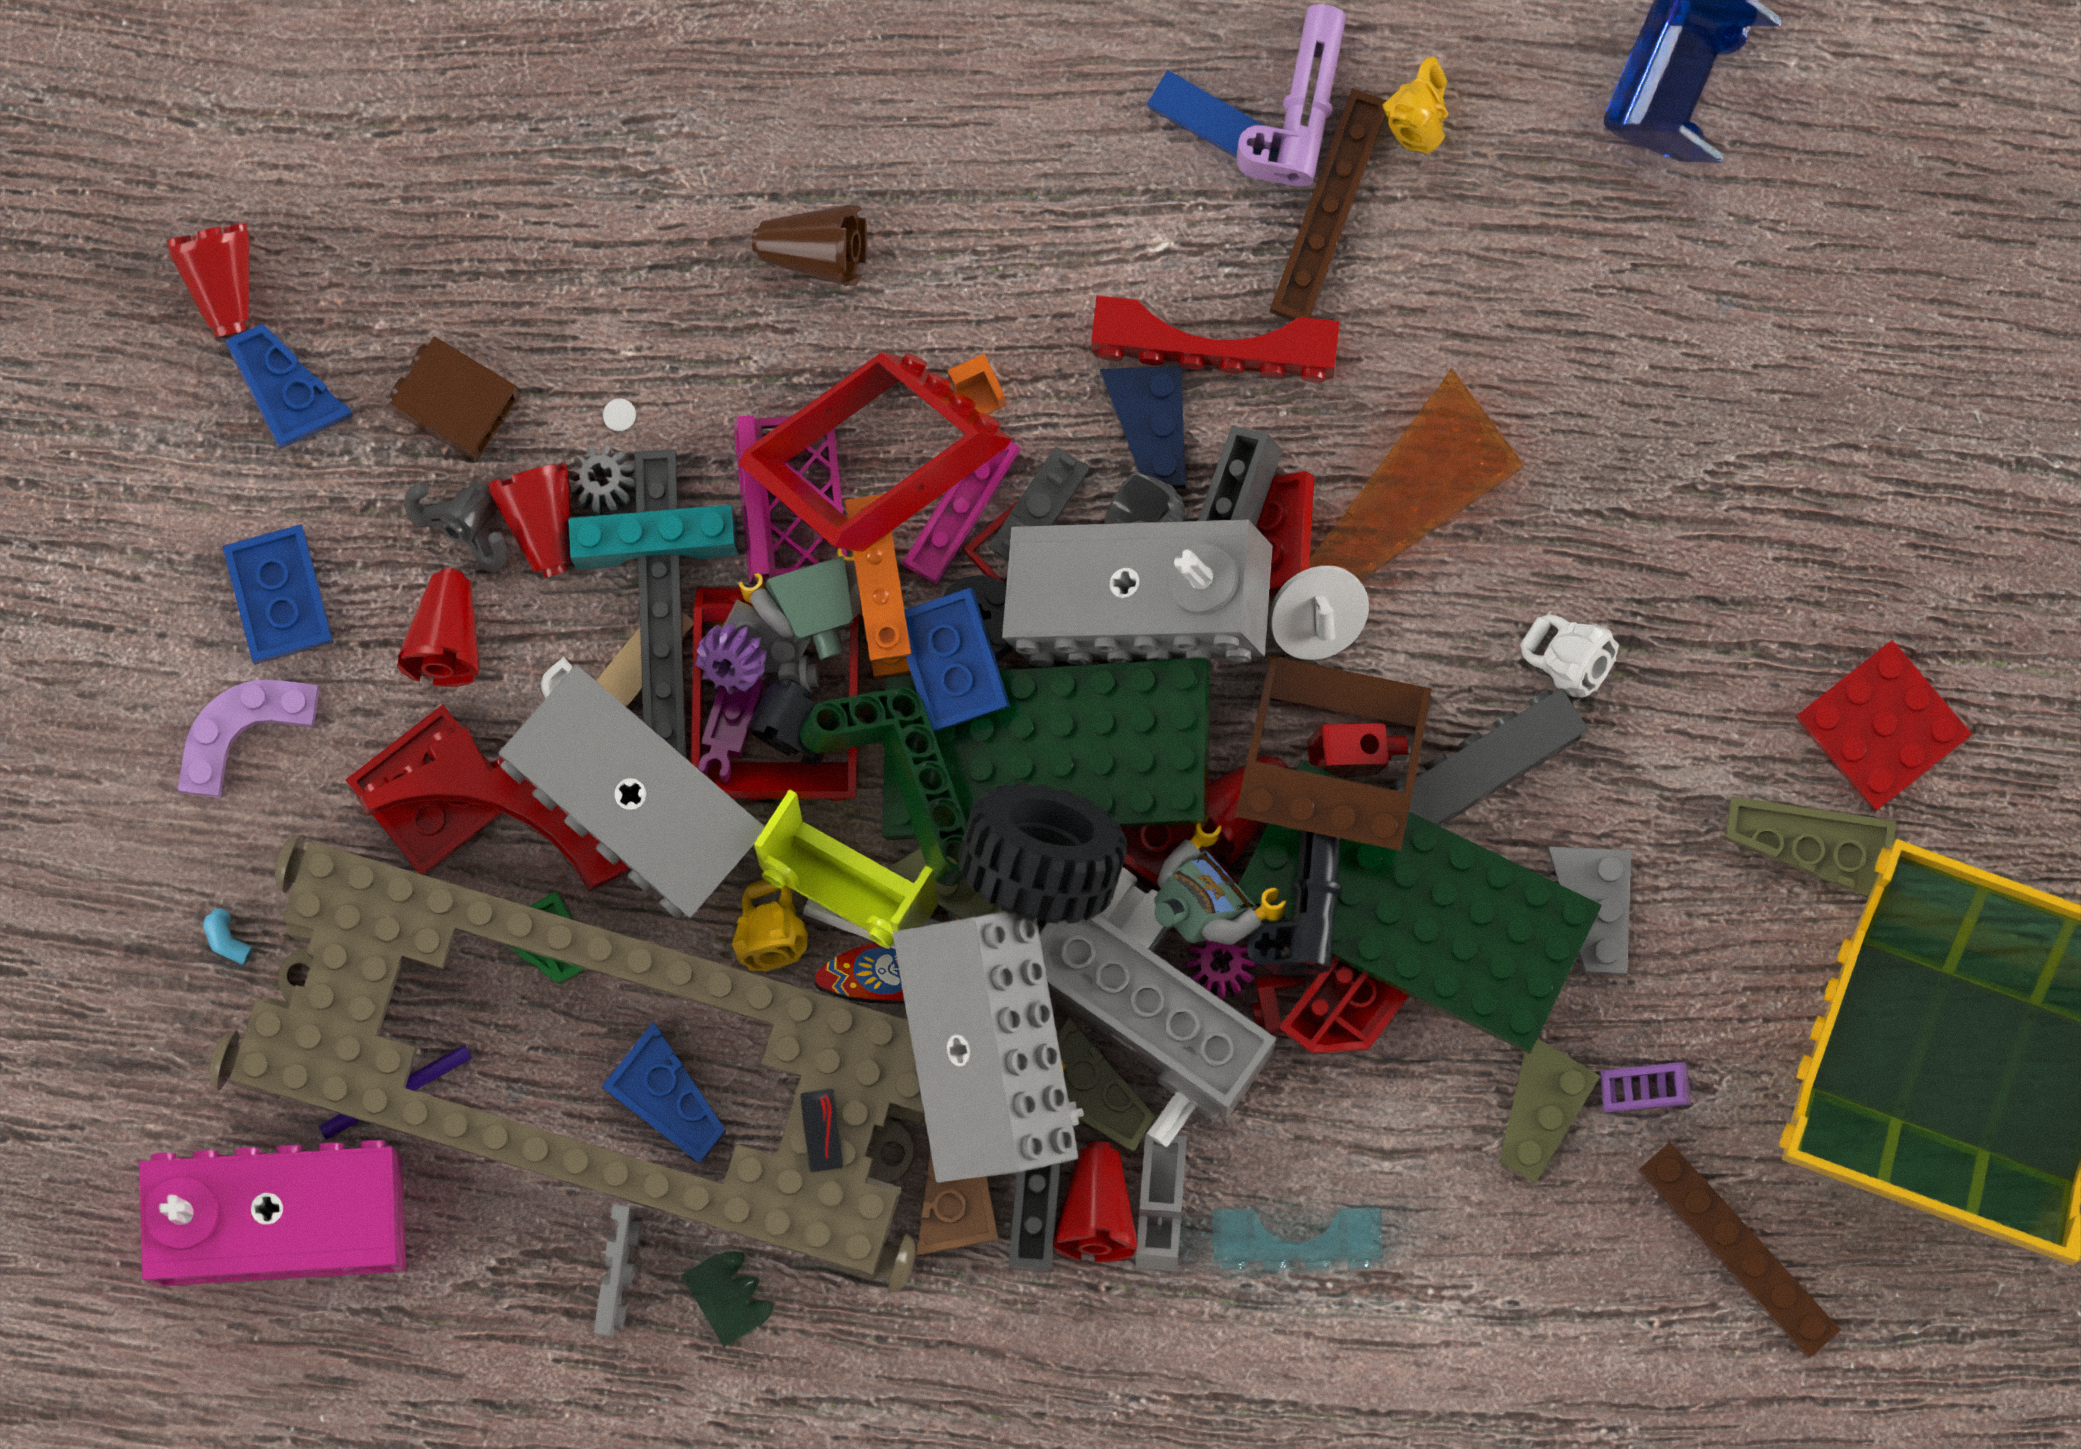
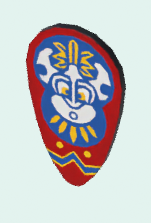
[814,942,905,1004]

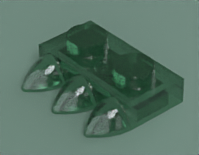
[681,1251,774,1348]

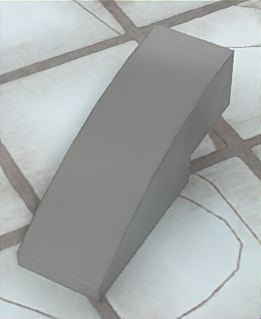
[1135,1133,1187,1271]

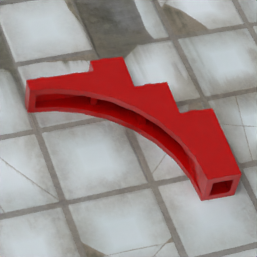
[359,726,630,892]

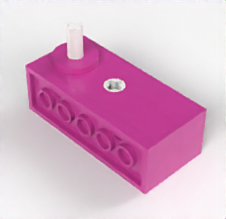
[139,1140,407,1287]

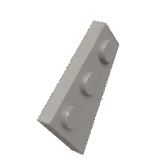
[1547,847,1631,976]
[594,1204,642,1339]

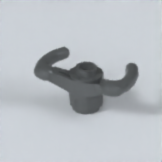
[404,483,508,573]

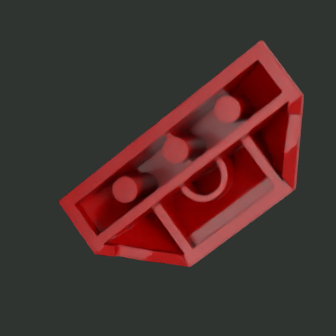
[1278,958,1409,1054]

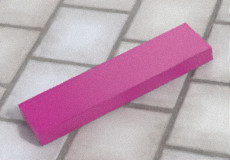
[901,442,1021,587]

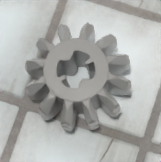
[568,444,636,514]

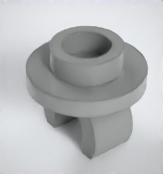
[778,656,820,697]

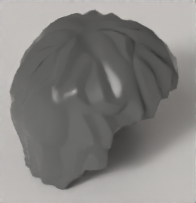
[1104,472,1186,524]

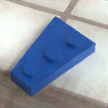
[602,1021,726,1165]

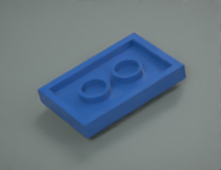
[222,524,334,665]
[904,588,1010,732]

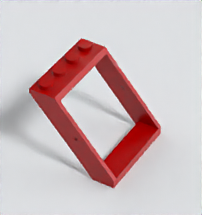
[738,352,1012,552]
[691,588,860,801]

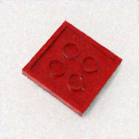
[1796,640,1972,813]
[345,704,503,875]

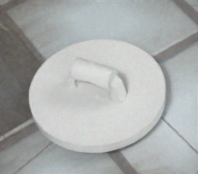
[1269,566,1369,660]

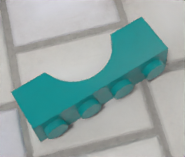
[568,504,739,570]

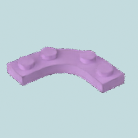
[178,680,320,798]

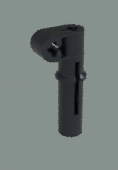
[1247,830,1342,976]

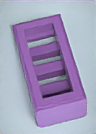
[1600,1062,1691,1113]

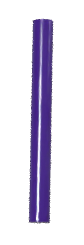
[319,1044,473,1140]

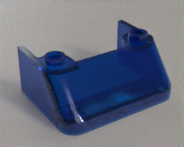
[1604,0,1782,163]

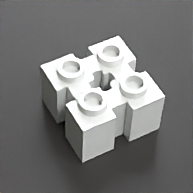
[1098,867,1173,952]

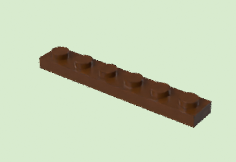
[1270,88,1387,321]
[1638,1142,1841,1359]

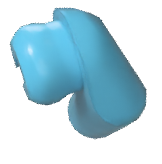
[203,908,253,966]

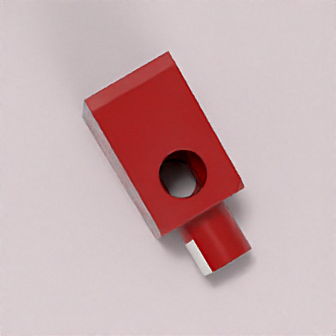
[1307,723,1408,778]

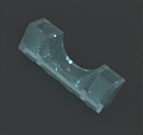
[1212,1208,1382,1271]

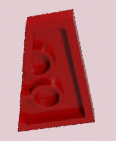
[1257,471,1315,596]

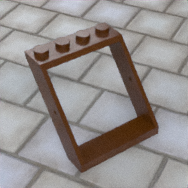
[1235,656,1432,850]

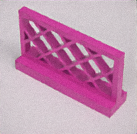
[733,415,848,584]

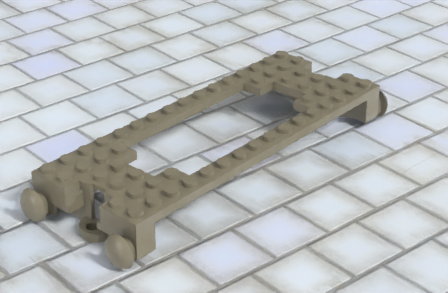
[209,835,925,1293]

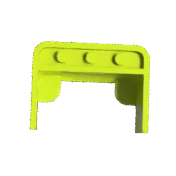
[754,789,938,949]

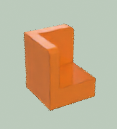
[947,354,1006,415]

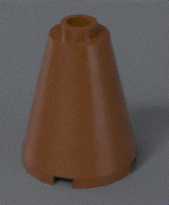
[752,205,868,286]

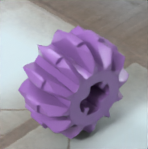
[695,622,767,695]

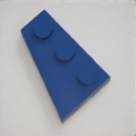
[226,324,353,450]

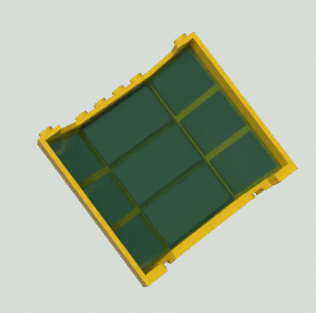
[1778,839,2081,1265]

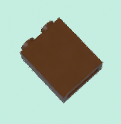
[390,336,520,463]

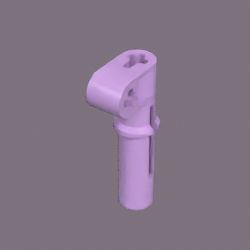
[1236,4,1346,186]

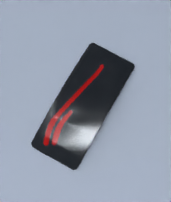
[800,1089,843,1172]

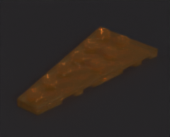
[1309,368,1524,582]

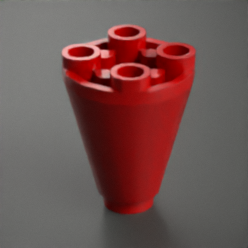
[167,223,250,338]

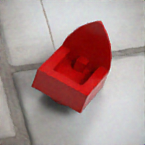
[1251,975,1306,1036]

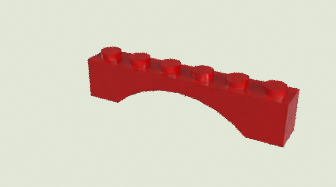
[1091,295,1340,383]

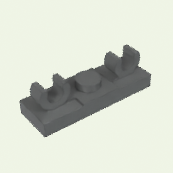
[988,446,1090,562]

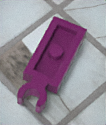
[698,679,766,783]

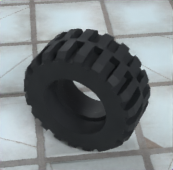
[958,783,1127,924]

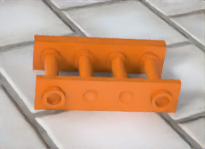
[845,494,911,680]

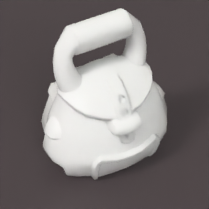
[1520,614,1619,698]

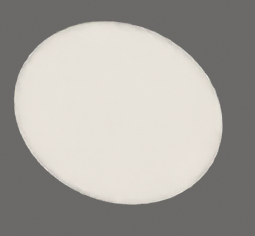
[603,399,636,431]

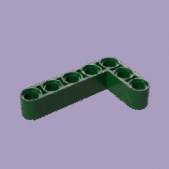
[800,687,967,886]

